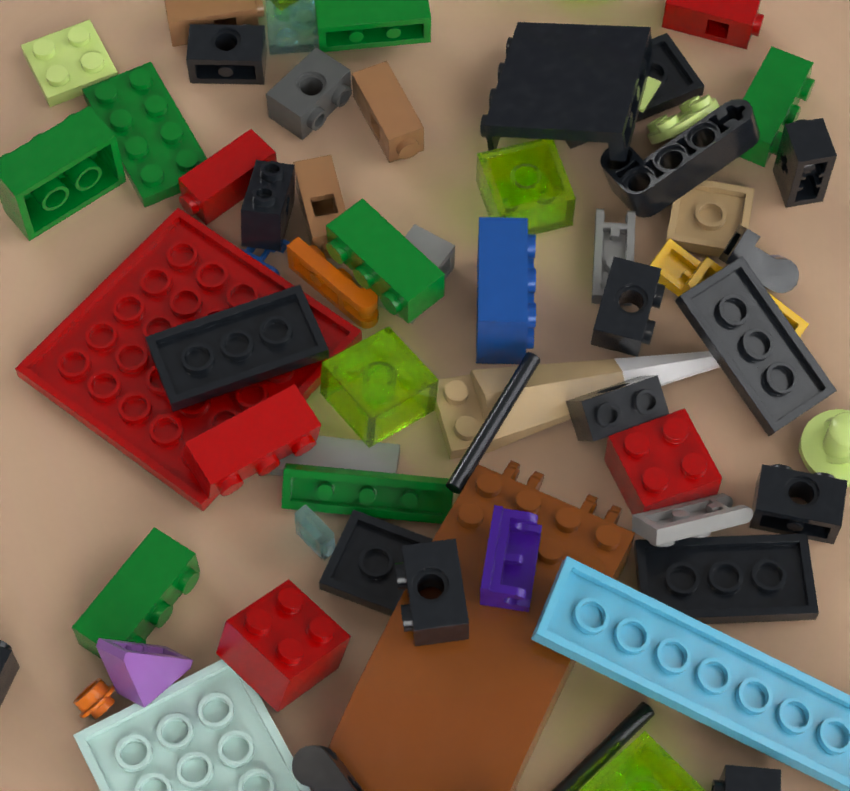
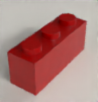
[183,384,321,499]

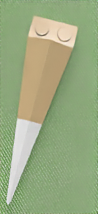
[429,351,720,459]

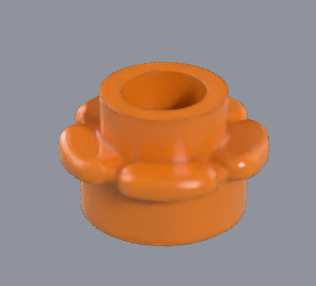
[73,678,115,719]

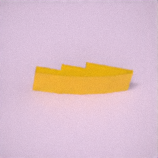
[649,238,809,337]

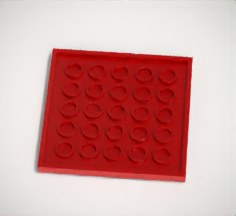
[15,208,362,511]

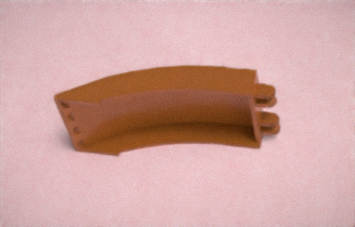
[328,460,635,791]

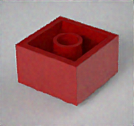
[604,408,722,515]
[216,579,351,712]

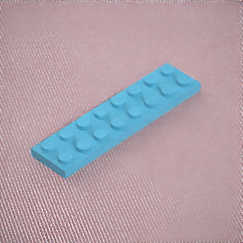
[531,556,850,791]

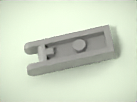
[591,208,636,306]
[632,493,753,547]

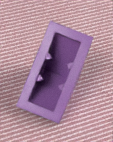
[96,638,193,708]

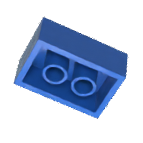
[476,217,536,364]

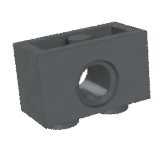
[266,48,352,140]

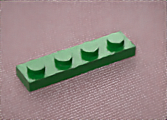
[281,463,453,524]

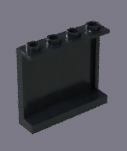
[480,22,653,161]

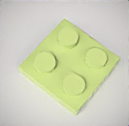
[21,20,118,107]

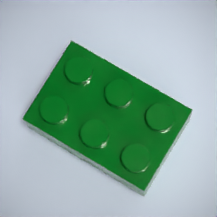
[0,105,126,241]

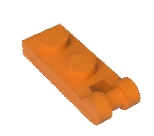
[287,236,379,329]

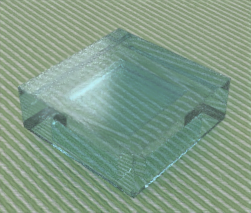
[294,504,335,560]

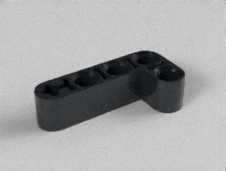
[600,99,760,218]

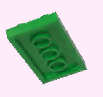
[82,62,207,208]

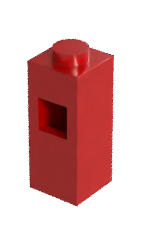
[662,0,764,49]
[178,129,277,225]

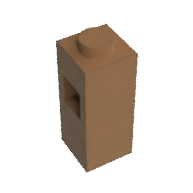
[164,0,265,47]
[352,61,424,163]
[293,155,346,258]

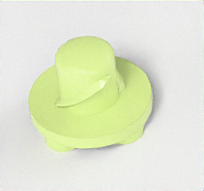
[647,94,719,144]
[798,409,850,487]

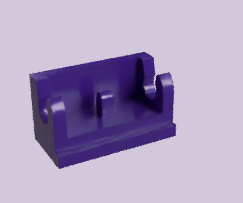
[480,505,542,612]

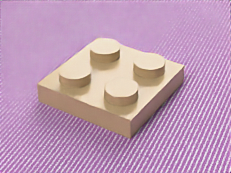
[665,180,755,257]

